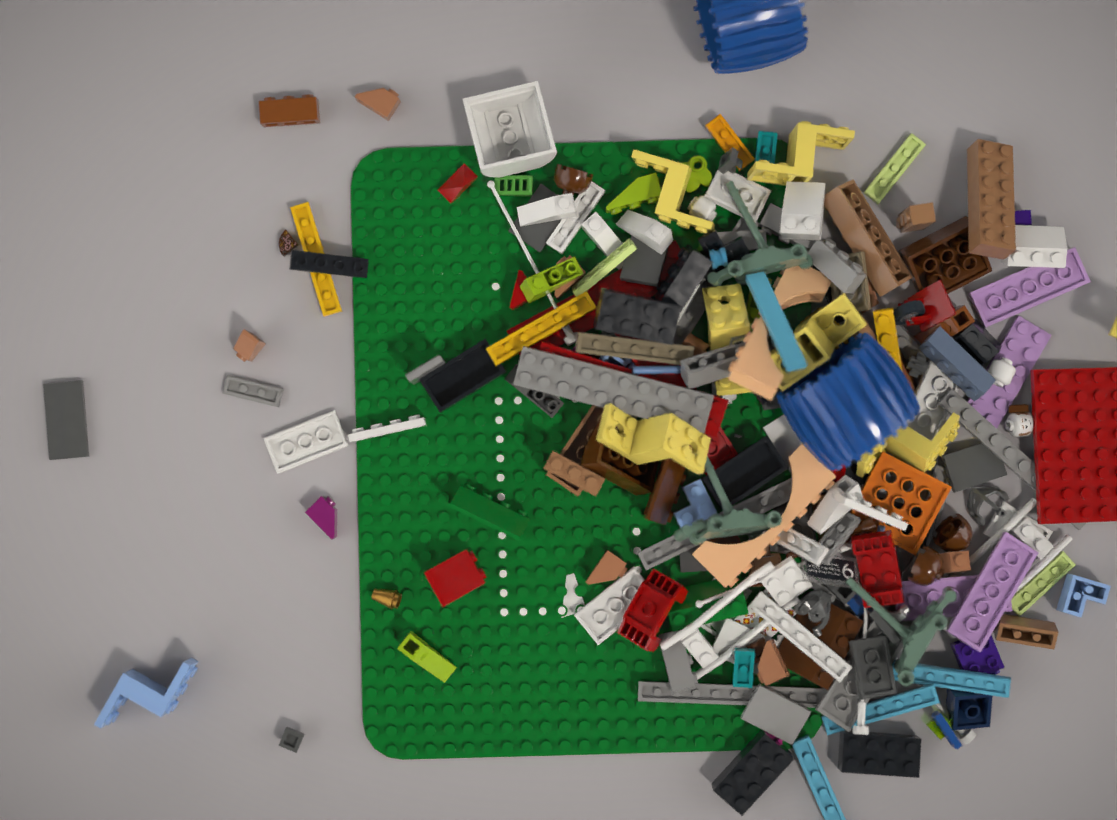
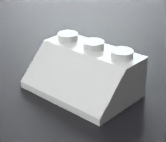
[1002,225,1067,268]

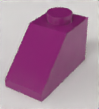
[305,496,337,540]

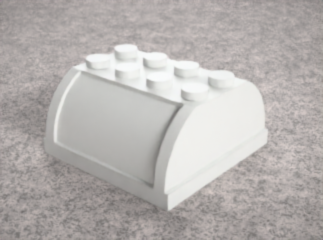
[463,81,557,177]

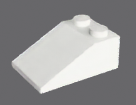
[780,181,826,240]

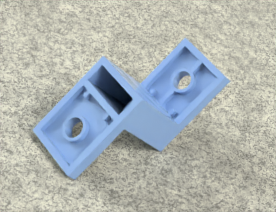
[94,658,198,729]

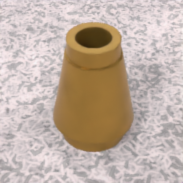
[372,588,402,609]

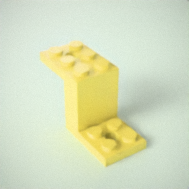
[747,121,855,186]
[631,149,715,234]
[702,284,752,396]
[770,293,867,392]
[596,403,711,475]
[856,412,960,479]

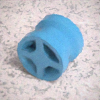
[709,247,728,269]

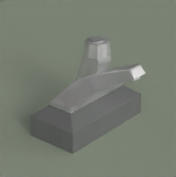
[868,604,910,645]

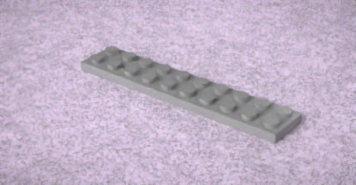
[513,346,714,433]
[815,548,949,732]

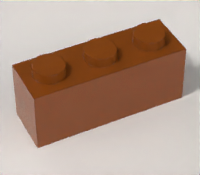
[259,94,320,127]

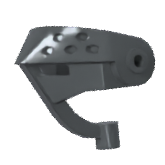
[967,486,1010,526]
[794,589,832,637]

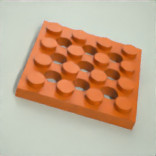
[849,452,952,555]

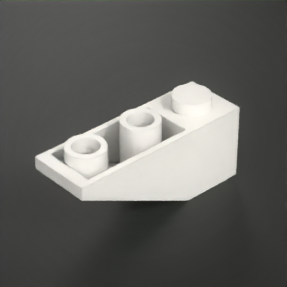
[807,475,864,534]

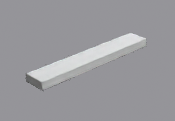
[748,591,852,682]

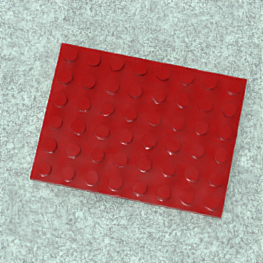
[1030,367,1117,524]

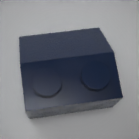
[946,689,993,731]

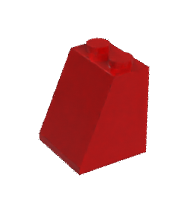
[424,548,487,607]

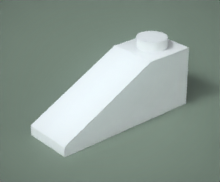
[517,193,577,227]
[616,210,673,255]
[581,212,625,270]

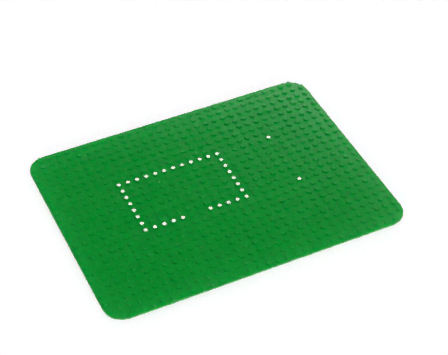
[351,138,823,760]

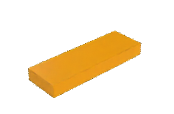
[705,114,755,171]

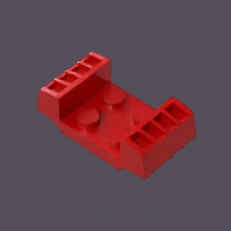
[851,530,905,608]
[617,568,688,651]

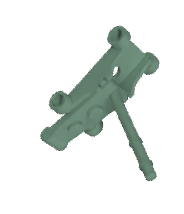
[707,181,813,287]
[674,456,782,545]
[845,576,957,686]

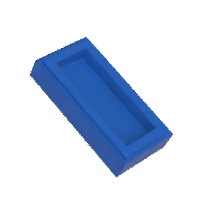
[931,710,963,749]

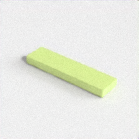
[863,133,926,204]
[571,239,637,297]
[1011,551,1076,617]

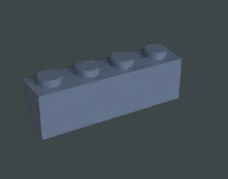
[918,326,996,401]

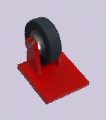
[893,280,956,332]

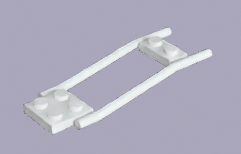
[943,498,1073,639]
[660,556,813,680]

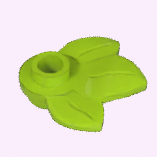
[682,156,712,193]

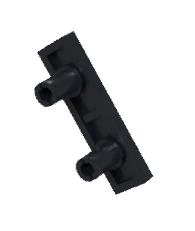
[289,250,369,278]

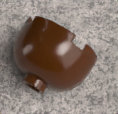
[554,164,594,196]
[933,514,973,552]
[908,545,945,586]

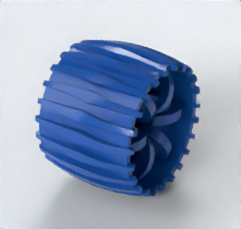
[693,0,808,74]
[777,332,920,471]

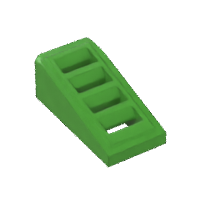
[494,175,533,197]

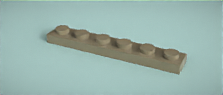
[575,332,694,365]

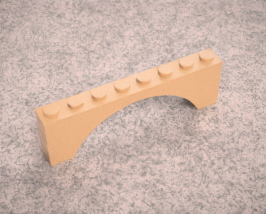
[728,266,832,401]
[692,444,836,588]

